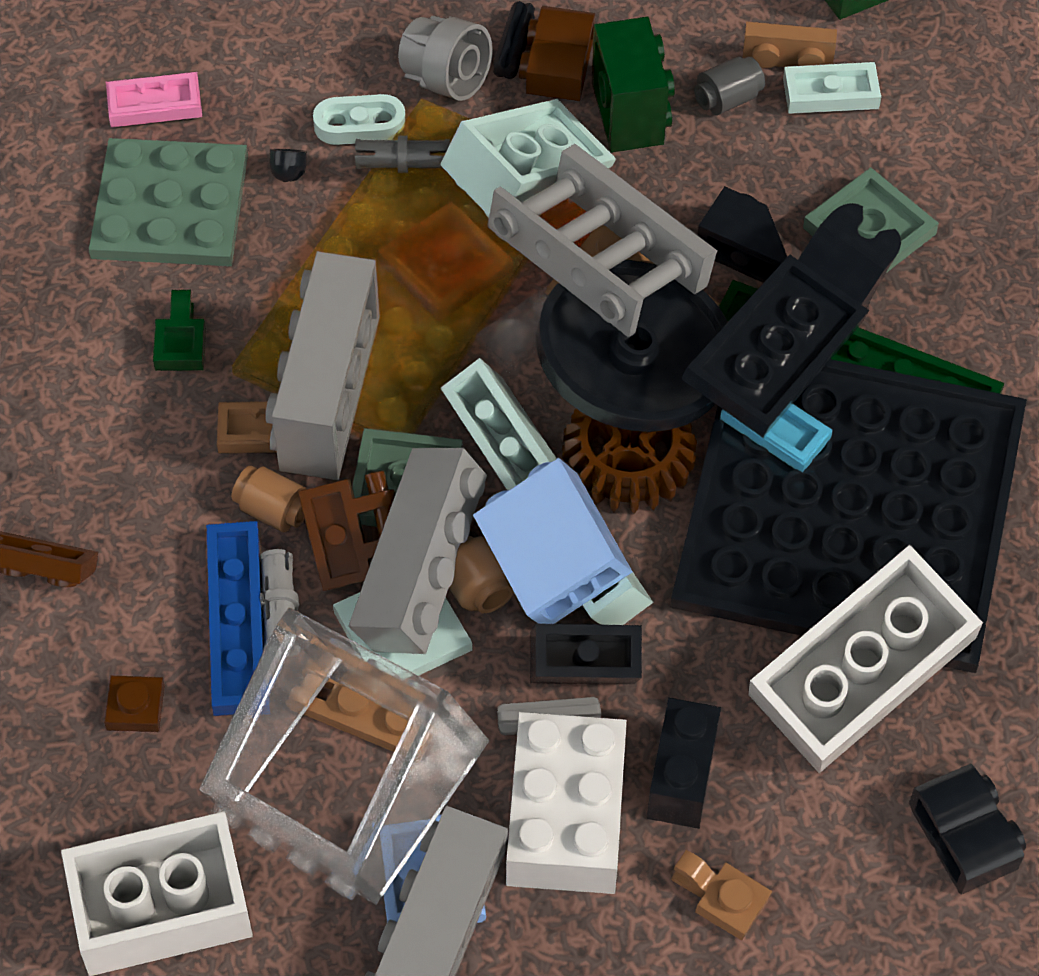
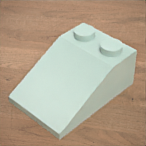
[440,99,616,218]

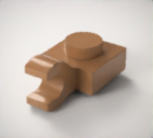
[671,850,772,940]

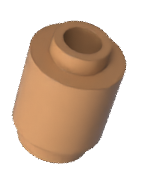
[231,466,307,532]

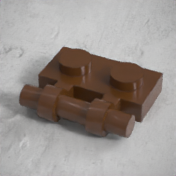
[298,471,395,591]

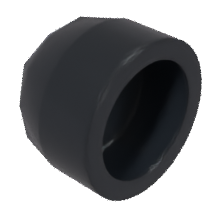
[269,149,307,182]

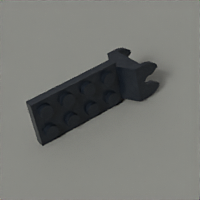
[681,203,901,438]

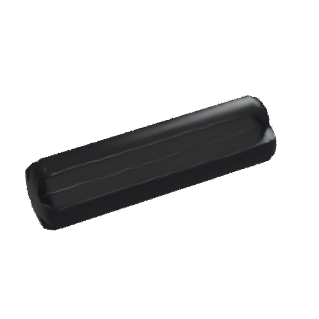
[493,1,535,79]

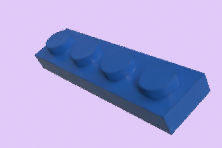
[206,521,266,716]

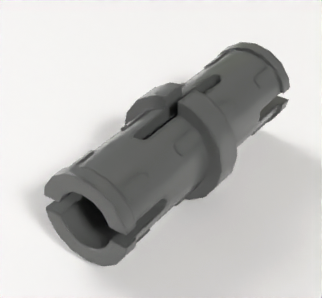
[355,136,450,173]

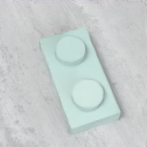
[783,62,881,114]

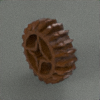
[562,409,697,514]

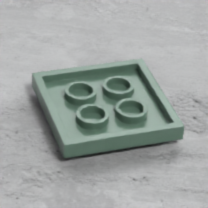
[89,138,248,266]

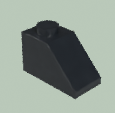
[697,186,788,283]

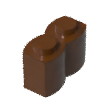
[519,6,596,101]

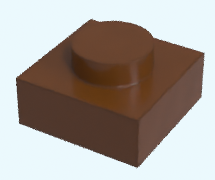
[104,675,165,732]

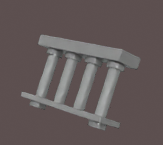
[487,144,717,337]

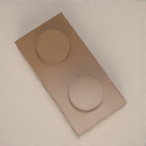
[742,22,837,68]

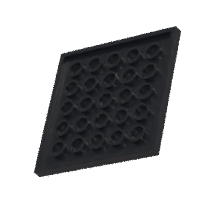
[670,359,1027,673]

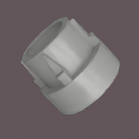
[398,16,492,101]

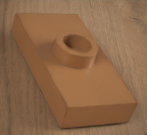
[217,401,277,453]

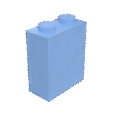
[473,458,633,624]

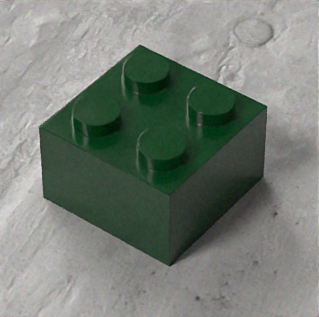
[592,16,675,153]

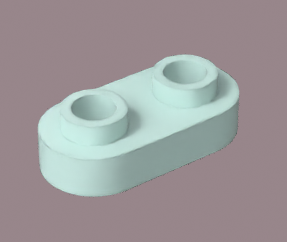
[313,94,406,145]

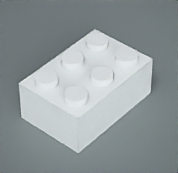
[506,712,627,894]
[61,811,253,976]

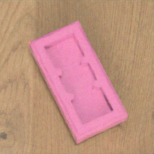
[106,72,202,127]

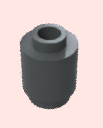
[694,56,765,115]

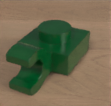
[153,289,206,371]

